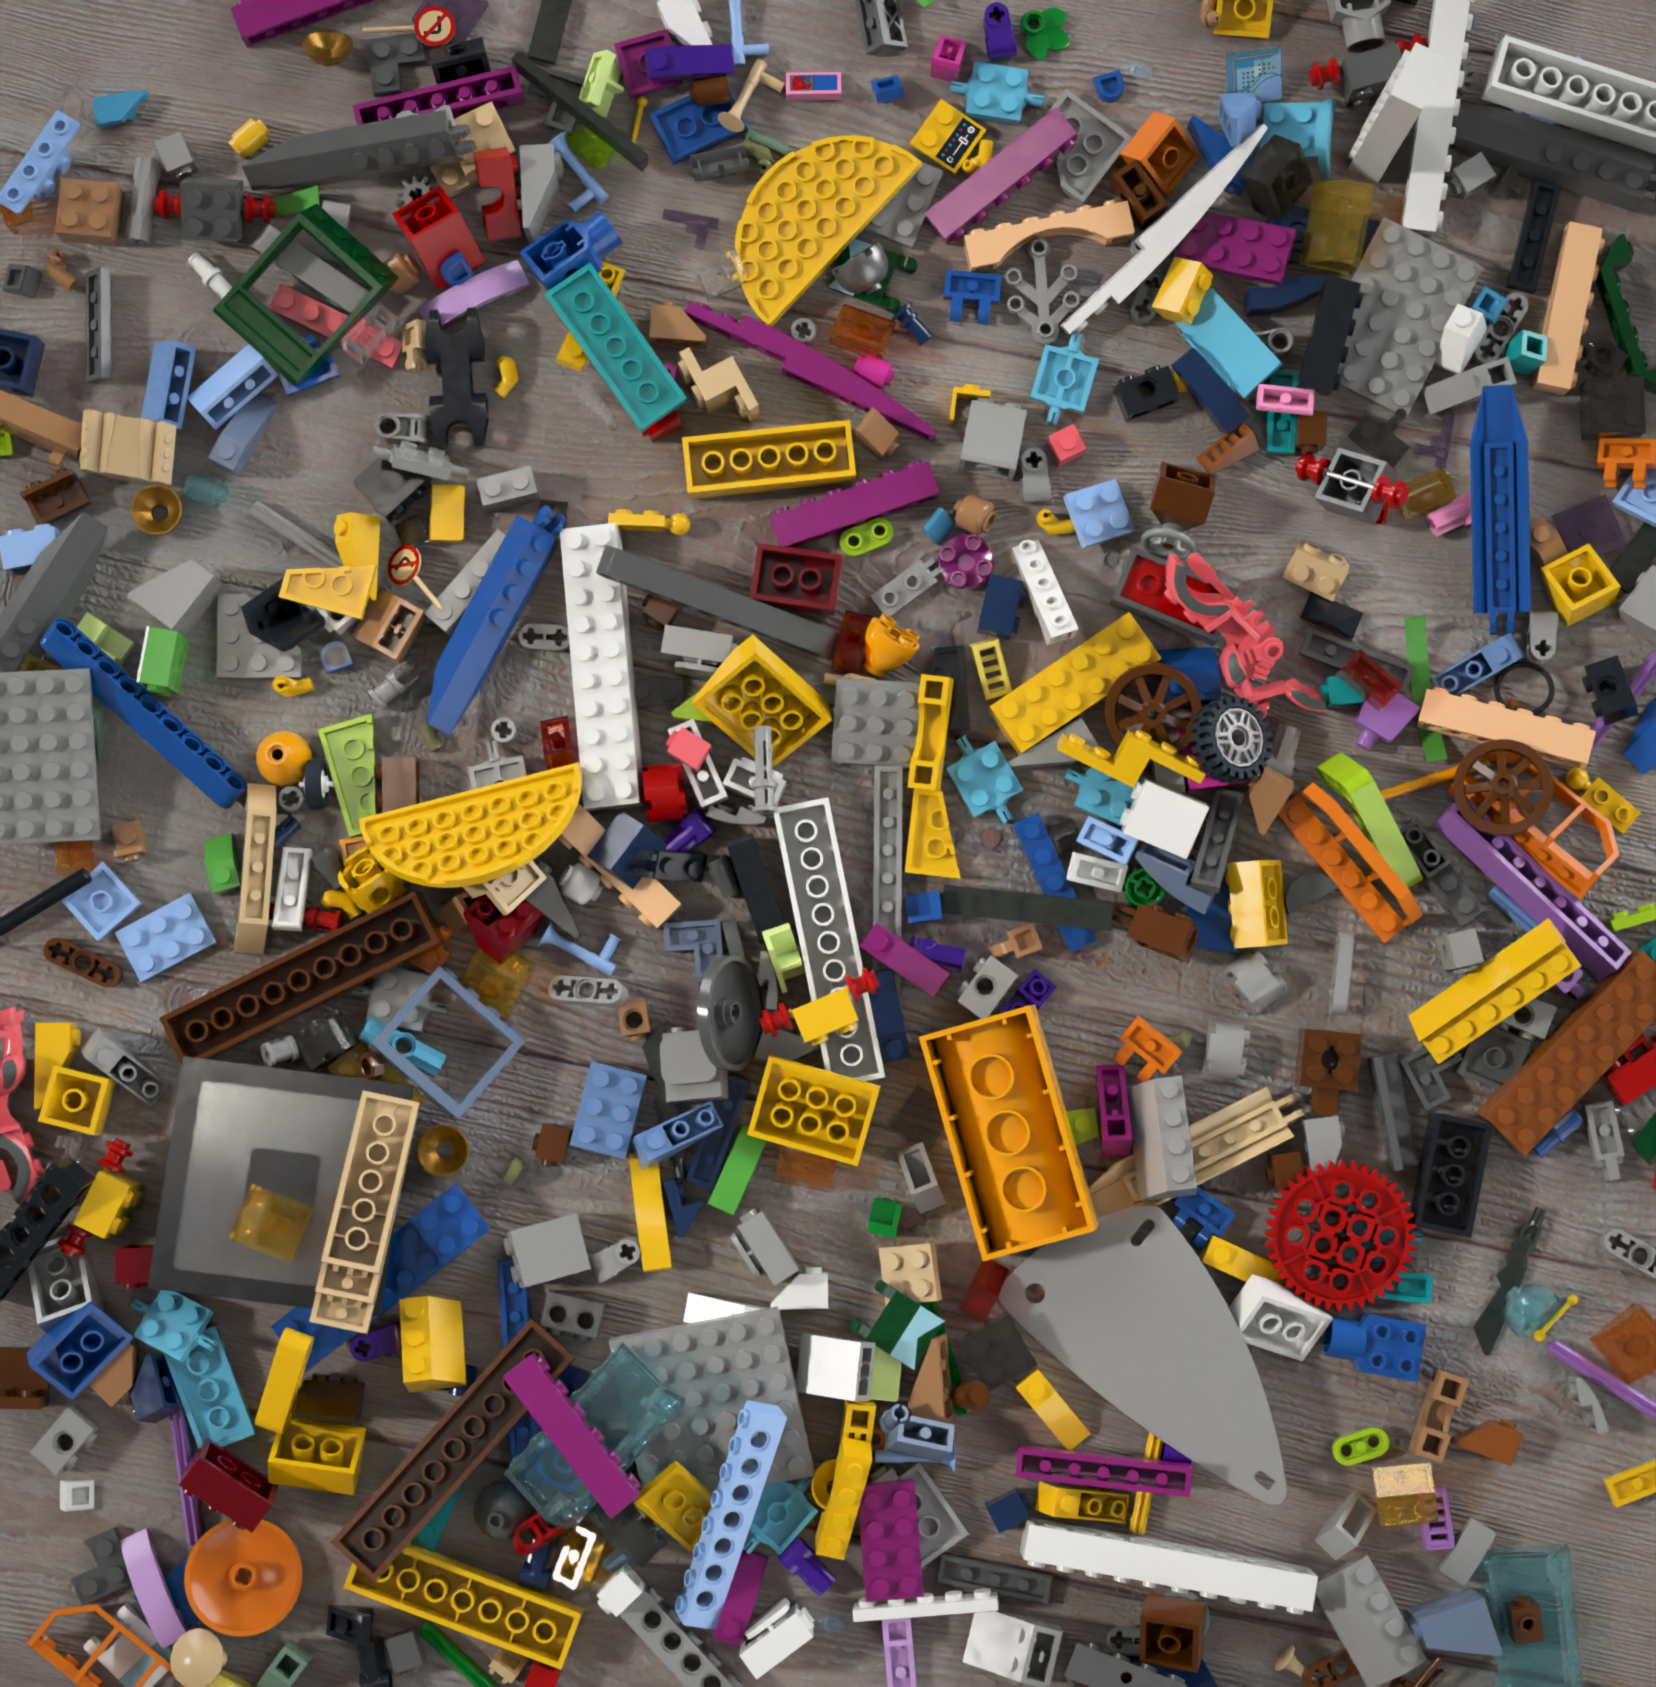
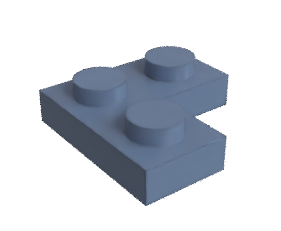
[663,919,723,978]

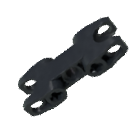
[425,307,489,450]

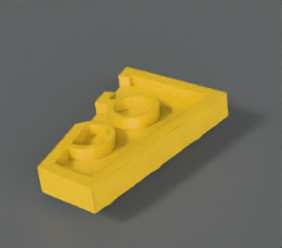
[279,564,377,620]
[904,788,961,880]

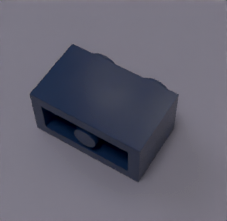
[977,574,1027,640]

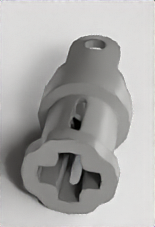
[367,661,419,710]

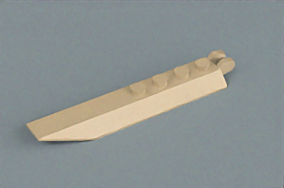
[1089,1087,1306,1217]

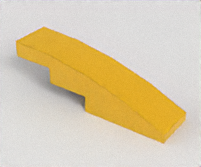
[629,1153,672,1273]

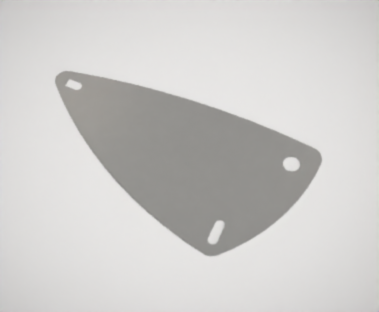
[998,1205,1287,1505]

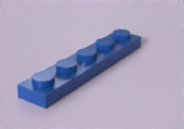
[1012,812,1097,953]

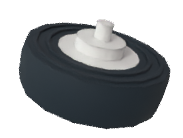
[299,759,334,810]

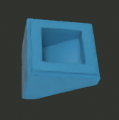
[1470,286,1508,324]
[923,507,955,545]

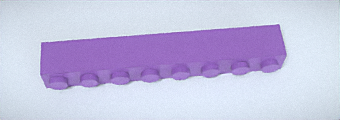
[1433,795,1632,981]

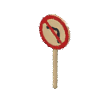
[361,6,456,47]
[388,545,443,611]

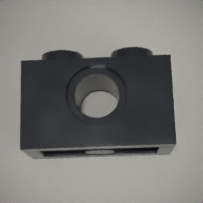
[428,37,491,84]
[1113,365,1181,422]
[1582,655,1638,726]

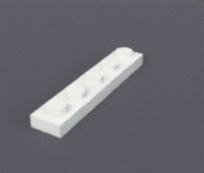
[853,1588,999,1622]

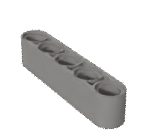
[250,224,370,322]

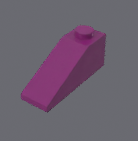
[860,923,950,997]
[1095,1064,1132,1157]
[713,1549,769,1647]

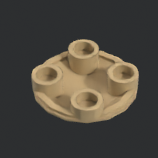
[170,1628,227,1687]

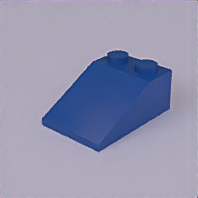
[27,1301,134,1400]

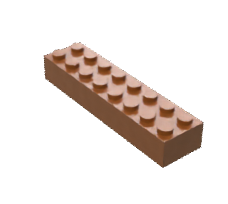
[1475,949,1656,1156]

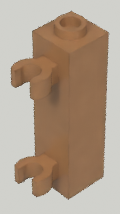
[0,390,82,471]

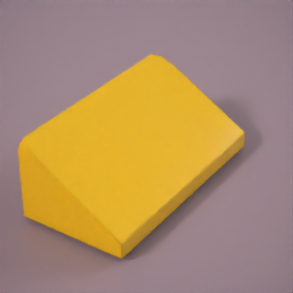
[429,484,465,544]

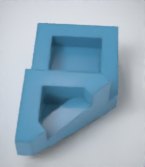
[93,90,149,128]

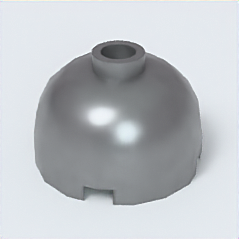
[831,242,888,295]

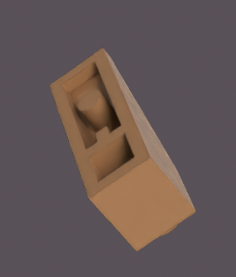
[907,1334,954,1423]

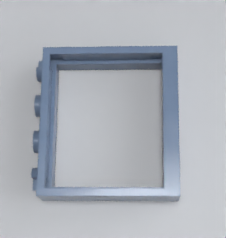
[368,966,525,1121]

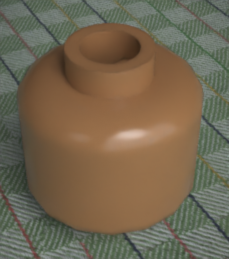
[383,252,421,294]
[953,494,997,535]

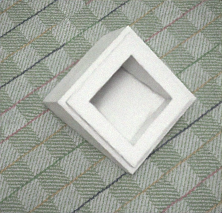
[60,1480,94,1512]

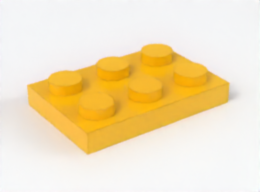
[633,1460,732,1552]

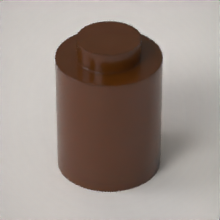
[689,75,730,107]
[951,1381,990,1410]

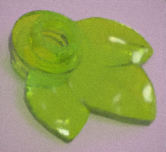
[569,117,624,168]

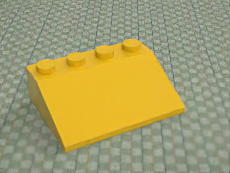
[692,634,832,768]
[747,1054,881,1166]

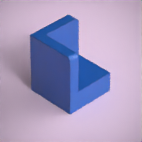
[905,891,943,924]

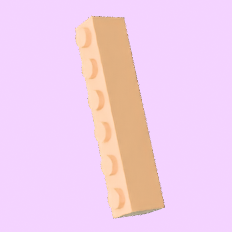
[1531,222,1605,396]
[1417,687,1596,770]
[558,803,683,929]

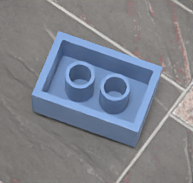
[570,1061,649,1159]

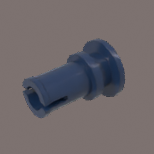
[891,302,933,346]

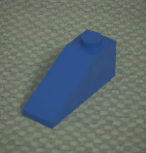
[1187,115,1262,197]

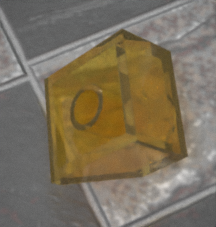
[461,948,537,1021]
[228,1184,315,1263]

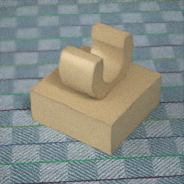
[489,1647,528,1684]

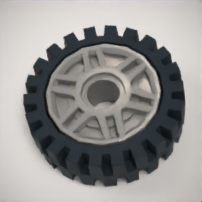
[1190,696,1273,783]

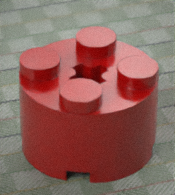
[642,763,688,823]

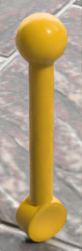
[631,96,648,145]
[1533,1294,1578,1341]

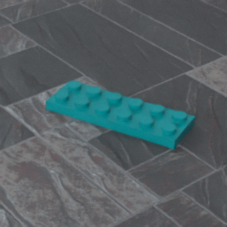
[544,262,687,433]

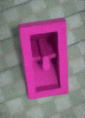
[930,35,967,82]

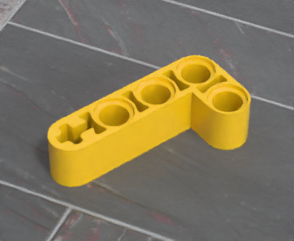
[255,1327,314,1435]

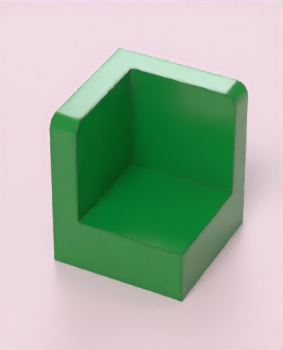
[867,1198,902,1238]

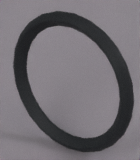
[1494,662,1555,716]

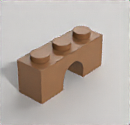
[1408,1368,1469,1463]

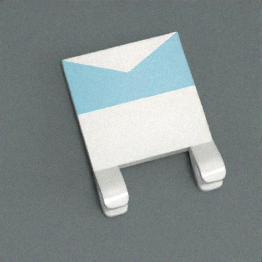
[84,1603,173,1687]

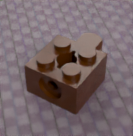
[1112,903,1201,964]
[1294,1029,1362,1117]

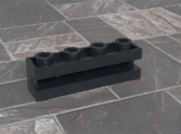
[1296,275,1364,397]

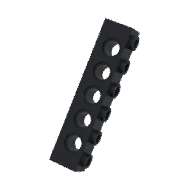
[0,1156,95,1302]

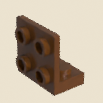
[0,1347,50,1409]

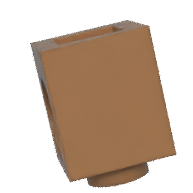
[617,998,652,1041]

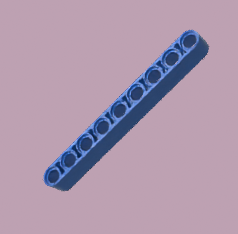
[40,618,247,808]

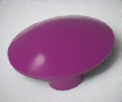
[938,534,994,589]

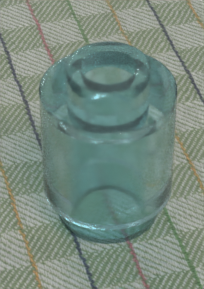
[184,474,228,507]

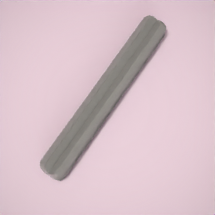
[250,501,343,568]

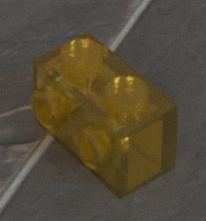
[552,1522,613,1590]

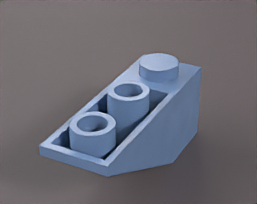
[1432,632,1525,696]
[630,1101,724,1170]

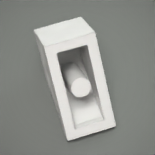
[1435,304,1487,374]
[771,1267,828,1310]

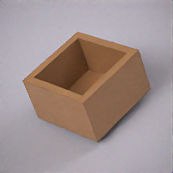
[55,178,125,247]

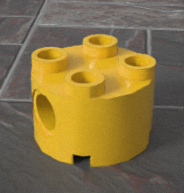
[338,846,406,914]

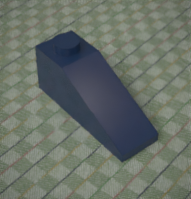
[868,968,911,1063]

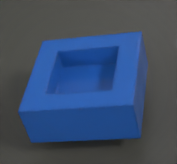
[871,75,904,104]

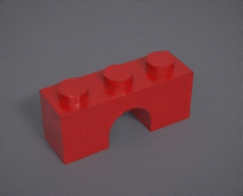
[473,147,523,241]

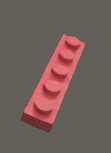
[268,283,402,370]

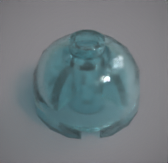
[1504,1283,1560,1341]

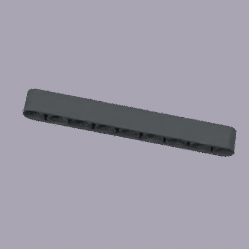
[596,546,840,660]

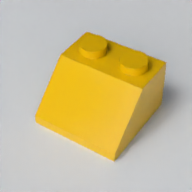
[1540,543,1620,627]
[38,1065,116,1135]

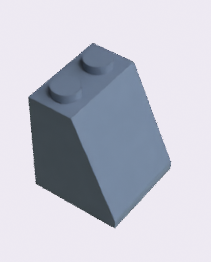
[1405,1588,1503,1656]

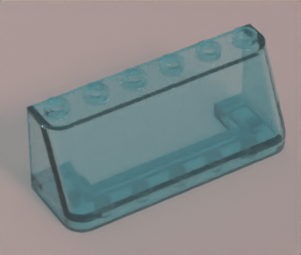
[504,1342,685,1529]
[1483,1544,1583,1687]

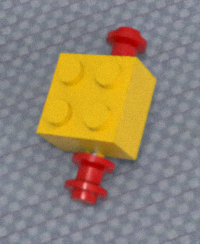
[759,968,880,1046]
[57,1138,143,1258]

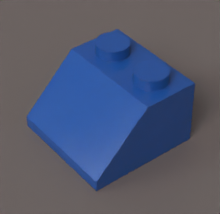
[1157,647,1221,705]

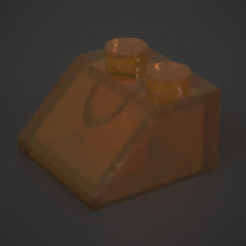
[1590,1303,1656,1384]

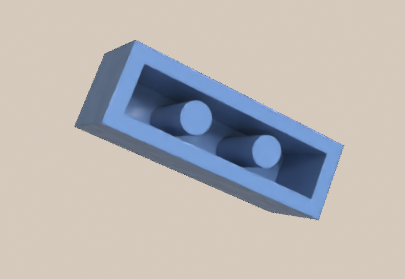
[141,340,196,430]

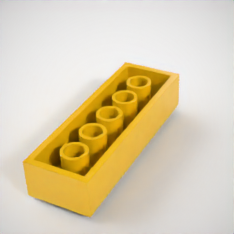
[682,420,856,499]
[988,612,1161,755]

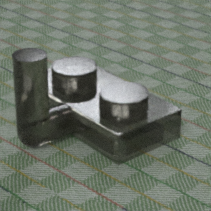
[1347,409,1410,468]

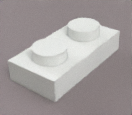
[1066,852,1128,892]

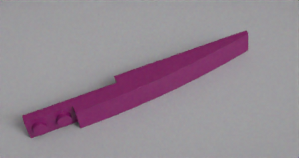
[684,302,937,443]

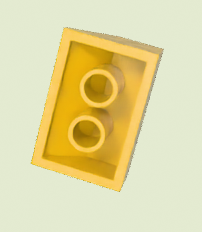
[1225,860,1288,949]
[399,1296,467,1393]
[268,1417,366,1495]

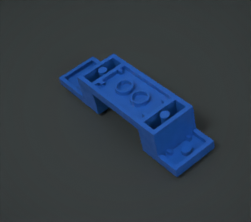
[271,1183,491,1373]

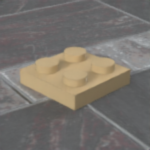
[879,1242,942,1305]

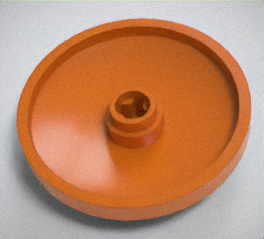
[184,1519,302,1637]

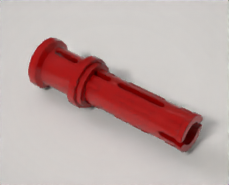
[268,903,344,932]

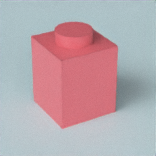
[1046,424,1086,468]
[666,727,712,772]

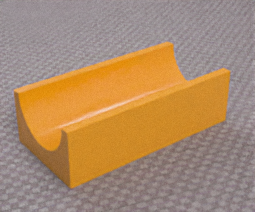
[919,1004,1099,1261]

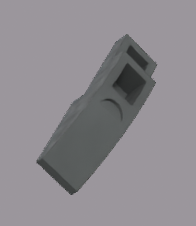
[1400,818,1485,928]

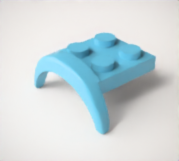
[1260,98,1337,180]

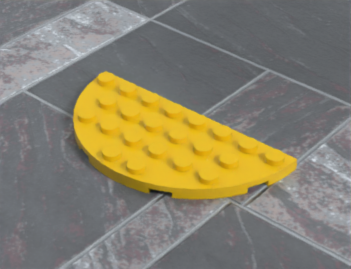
[735,135,923,327]
[359,762,582,888]

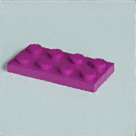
[1173,211,1297,285]
[858,1479,924,1602]

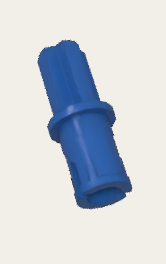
[1533,1110,1584,1158]

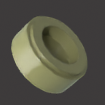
[502,1157,525,1186]

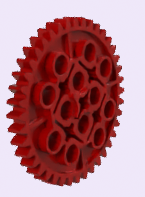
[1264,1159,1417,1311]

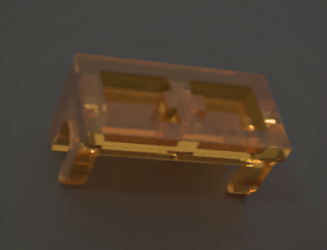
[54,840,95,876]
[774,1148,837,1193]

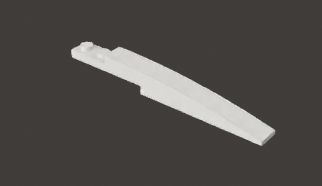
[1059,124,1268,334]

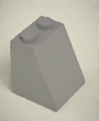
[958,398,1027,481]
[127,559,225,637]
[1618,565,1656,647]

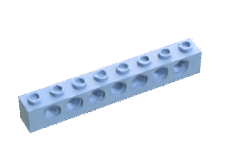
[675,1400,787,1630]

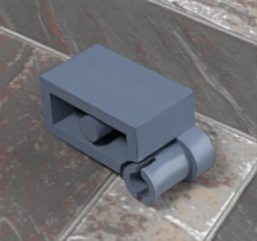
[879,1404,955,1462]

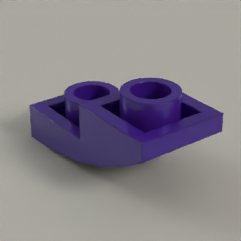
[998,969,1056,1014]

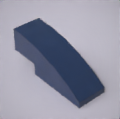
[1245,276,1327,317]
[1171,348,1250,434]

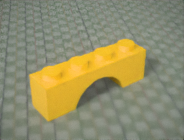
[908,674,954,791]
[815,1437,872,1560]

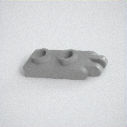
[870,557,943,617]

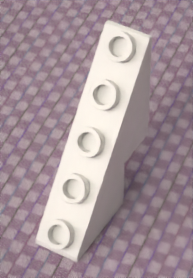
[1012,540,1078,646]

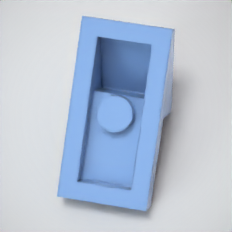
[1076,816,1139,865]

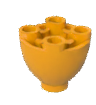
[863,614,920,677]
[256,731,312,787]

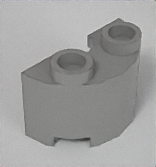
[1222,951,1286,1015]
[1201,1019,1250,1080]

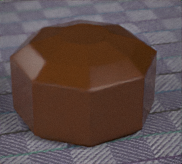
[360,1050,385,1081]

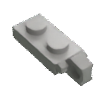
[1582,1100,1625,1181]

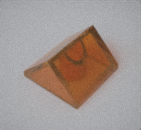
[829,304,896,360]

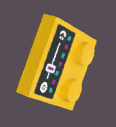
[909,99,987,177]

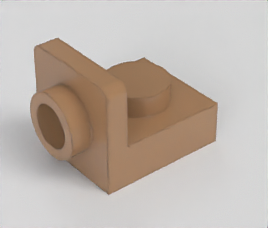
[112,820,148,863]

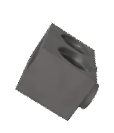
[540,1290,606,1342]

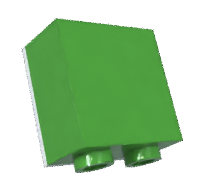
[136,626,190,698]

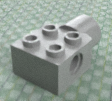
[1327,0,1391,53]

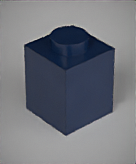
[985,1488,1032,1534]

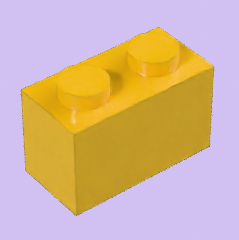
[1152,257,1214,325]

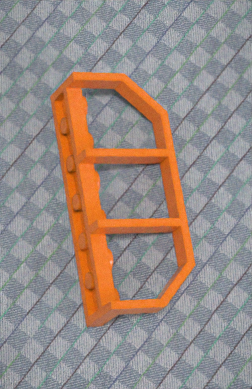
[1447,751,1619,900]
[1277,783,1423,944]
[26,1604,186,1687]

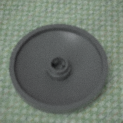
[697,955,763,1071]

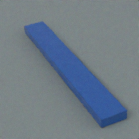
[497,1259,542,1490]

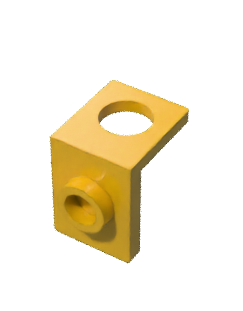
[949,384,991,426]

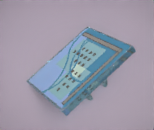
[1226,45,1283,103]

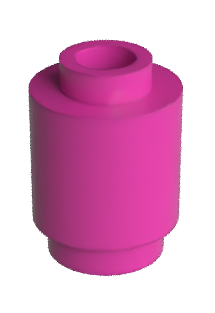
[853,354,895,390]

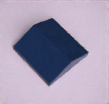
[587,811,667,890]

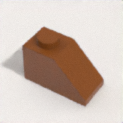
[1451,1418,1523,1466]

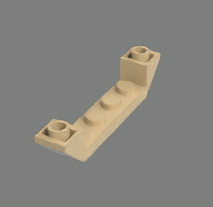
[234,783,276,954]

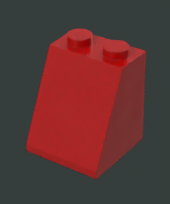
[392,185,486,290]

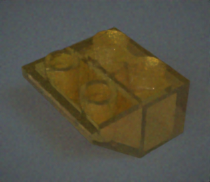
[1372,1462,1439,1527]

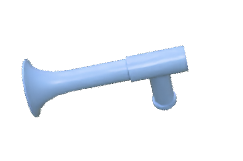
[728,0,769,66]
[548,131,609,213]
[538,921,621,976]
[874,1433,956,1472]

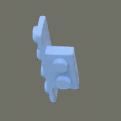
[0,111,81,215]

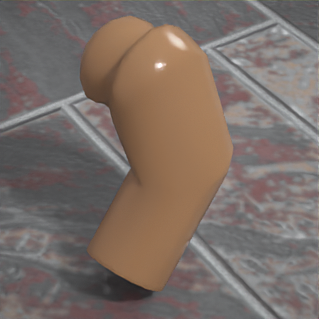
[1200,0,1220,28]
[47,249,78,291]

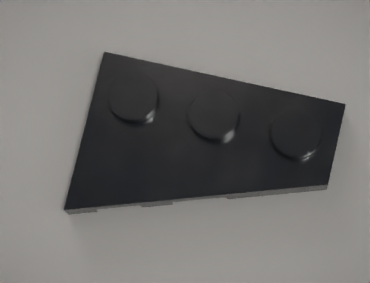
[928,645,970,732]

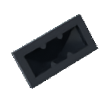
[1300,592,1363,639]

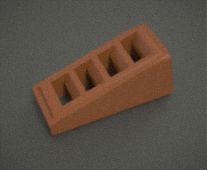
[1197,422,1259,475]

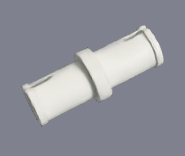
[187,251,232,299]

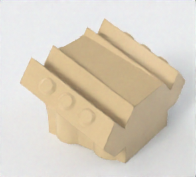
[79,409,177,486]

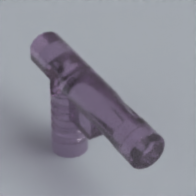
[663,209,719,250]
[1414,412,1455,469]

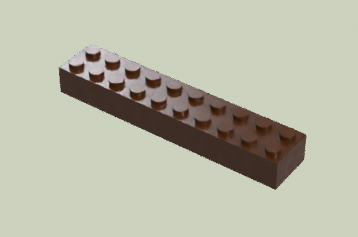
[159,891,445,1066]
[331,1319,575,1582]

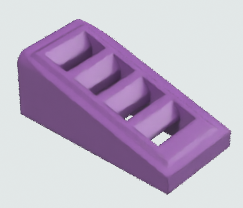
[1417,1487,1455,1550]

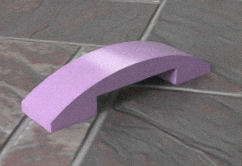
[418,260,531,329]
[120,1528,188,1649]
[882,1618,917,1687]

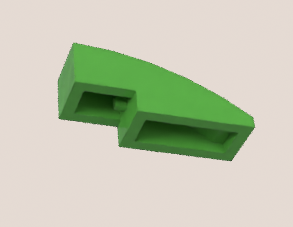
[708,1124,767,1215]

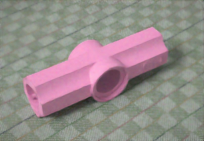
[1426,491,1471,538]

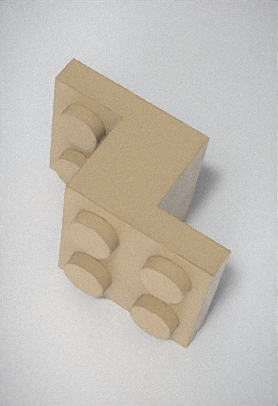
[429,101,517,198]
[677,347,760,423]
[463,860,547,916]

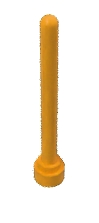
[1380,760,1491,801]

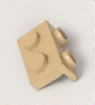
[1282,541,1350,602]

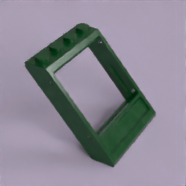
[213,204,399,385]

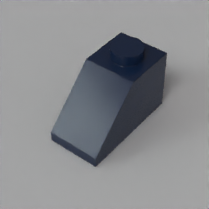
[130,1353,182,1423]

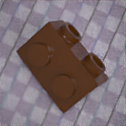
[20,468,91,525]

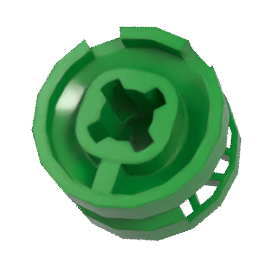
[1123,869,1165,908]

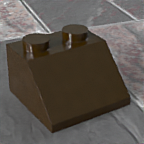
[294,1373,365,1424]

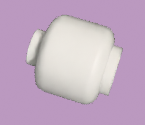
[558,863,603,905]

